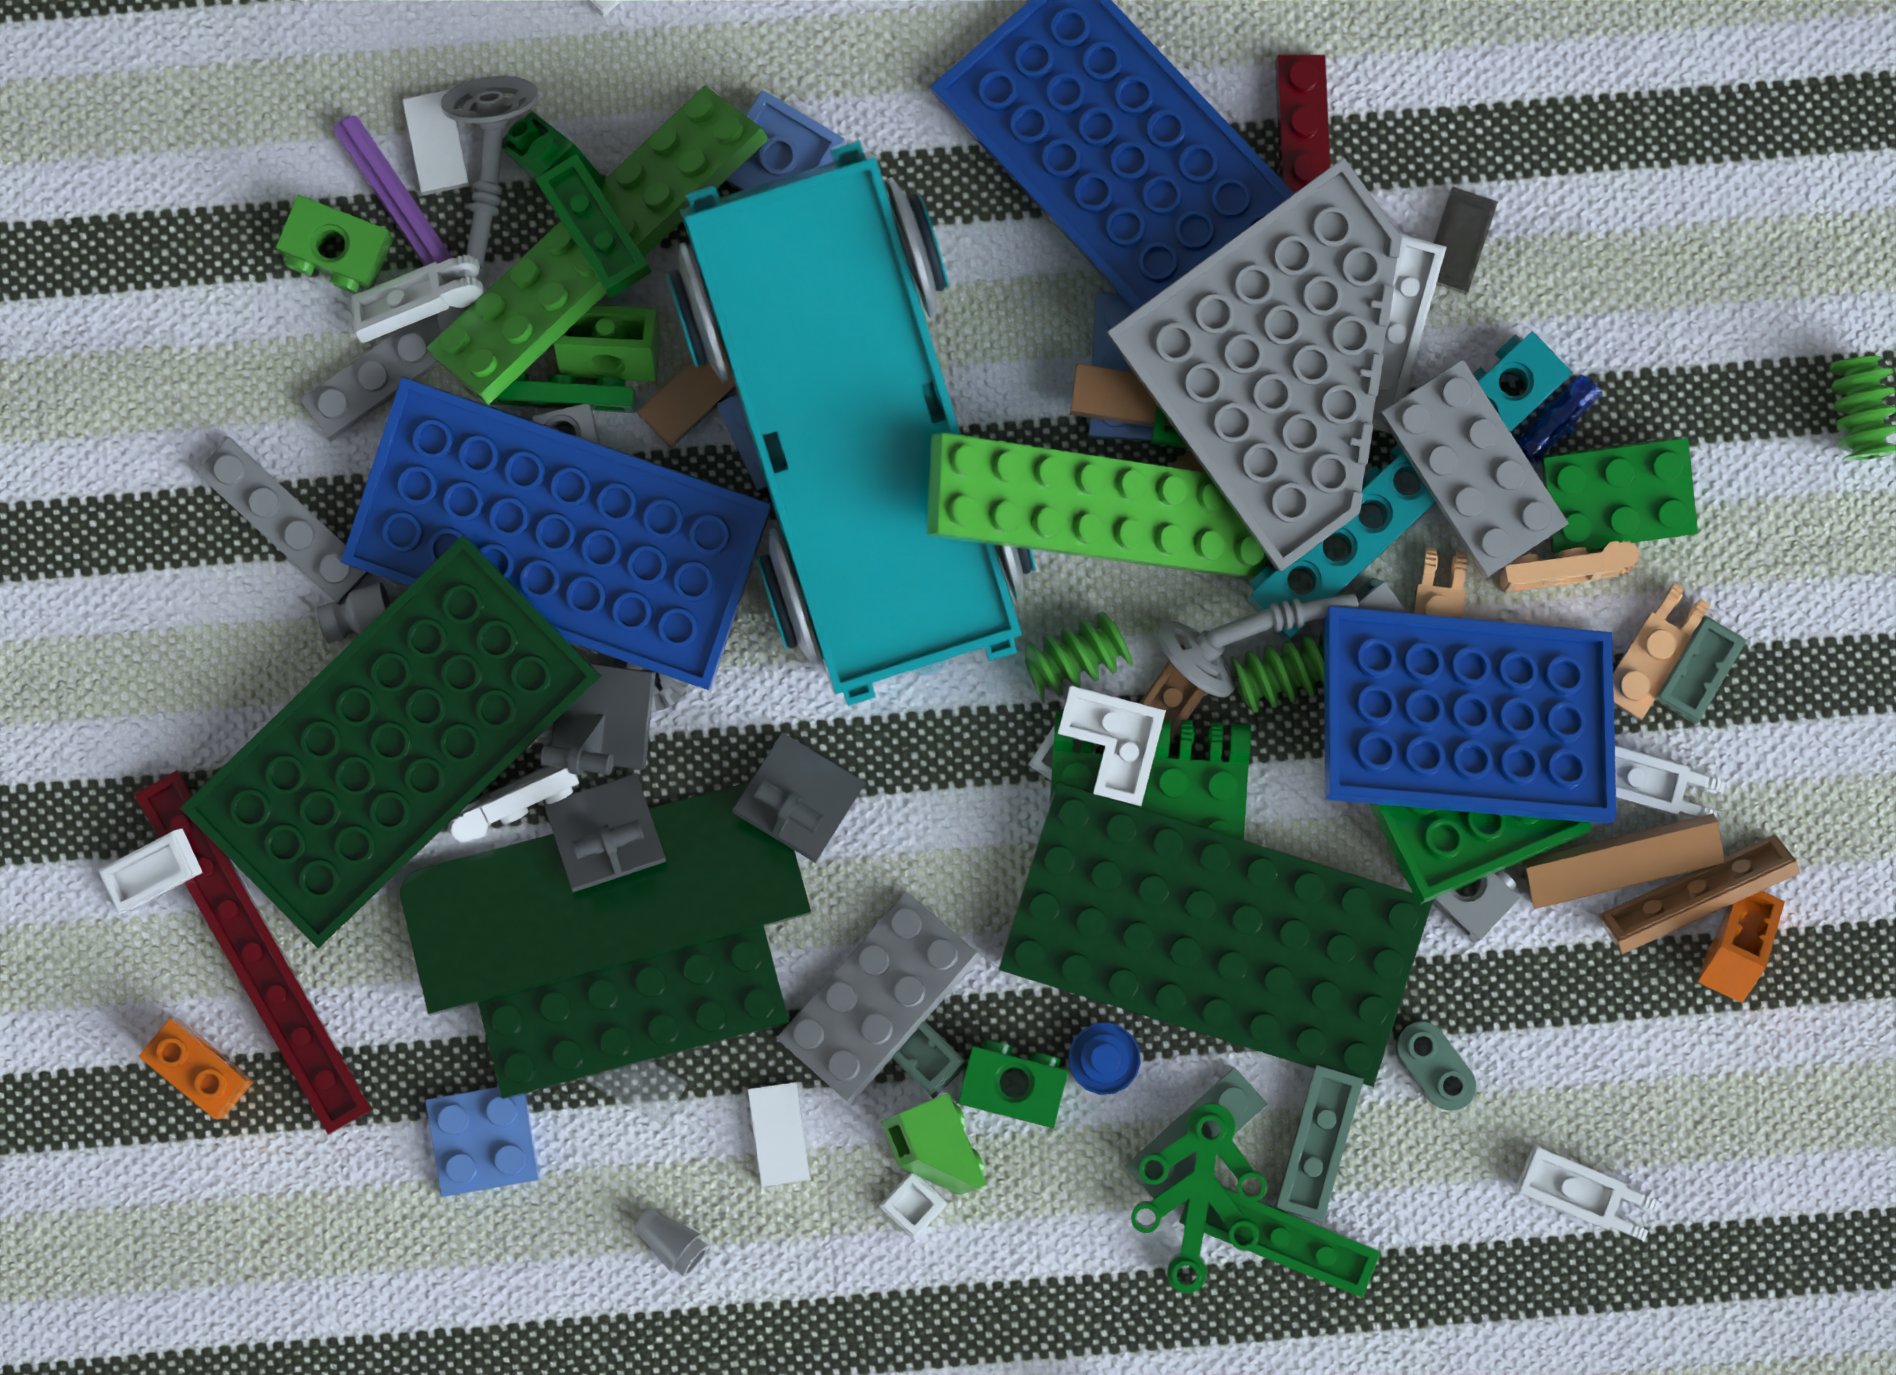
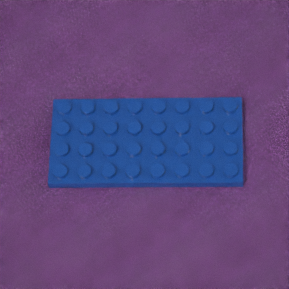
[930,0,1295,311]
[341,377,773,690]

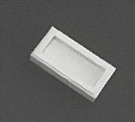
[402,90,470,196]
[98,829,203,914]
[748,1082,811,1187]

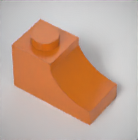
[1698,891,1785,1003]

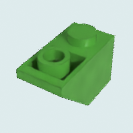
[881,1093,987,1195]

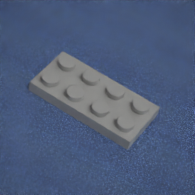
[1379,359,1569,578]
[776,891,981,1104]

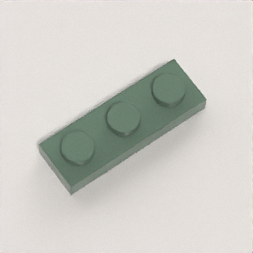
[1275,1065,1364,1222]
[1125,1067,1268,1198]

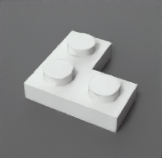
[1058,686,1166,806]

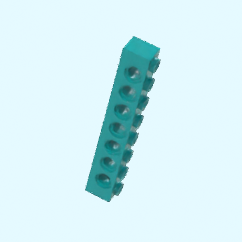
[1247,331,1573,641]

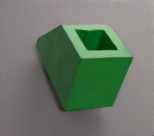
[502,111,606,187]

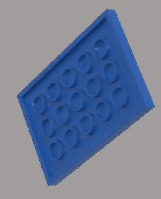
[1324,606,1617,824]

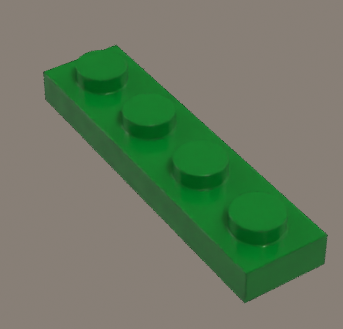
[1179,1186,1381,1298]

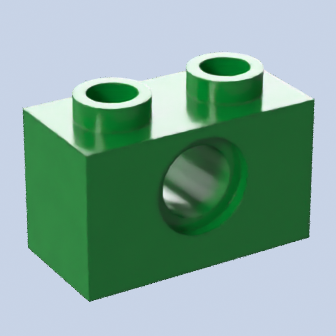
[958,1039,1068,1129]

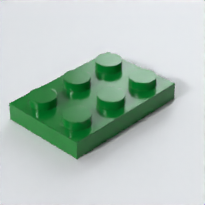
[1540,436,1698,554]

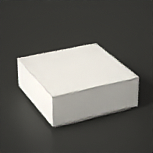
[879,1172,948,1240]

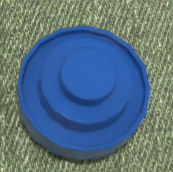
[1068,1023,1141,1095]

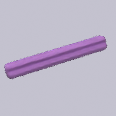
[333,115,453,266]

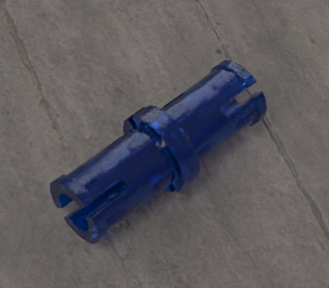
[1516,374,1603,465]

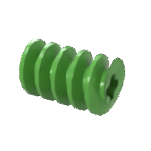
[1830,356,1896,461]
[1024,611,1133,703]
[1230,630,1324,714]

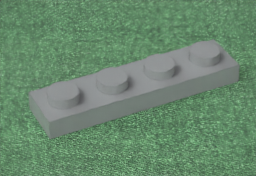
[300,304,471,441]
[196,437,369,605]

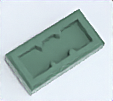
[1655,615,1747,725]
[892,1021,968,1099]

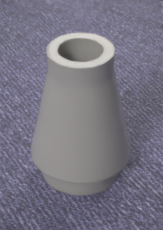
[634,1207,709,1277]

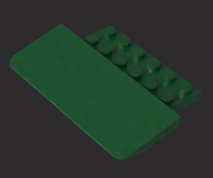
[400,782,812,1100]

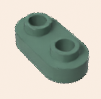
[1396,1022,1476,1111]

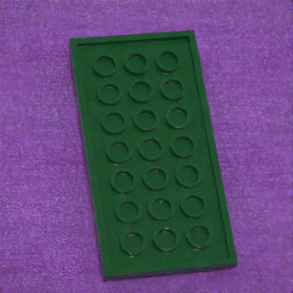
[180,534,602,949]
[998,781,1433,1087]

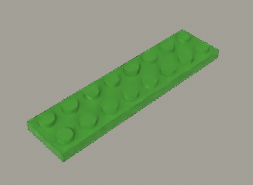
[426,85,769,405]
[927,433,1266,580]

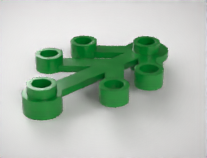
[1131,1103,1267,1293]

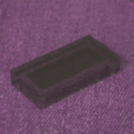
[1433,186,1498,295]

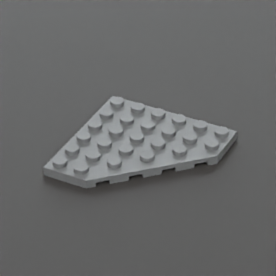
[1105,158,1402,572]

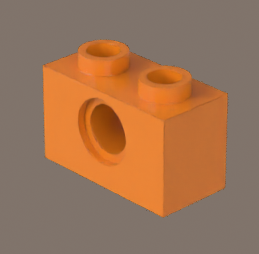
[138,1018,255,1119]

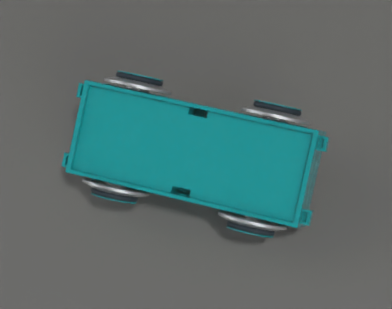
[666,139,1036,706]

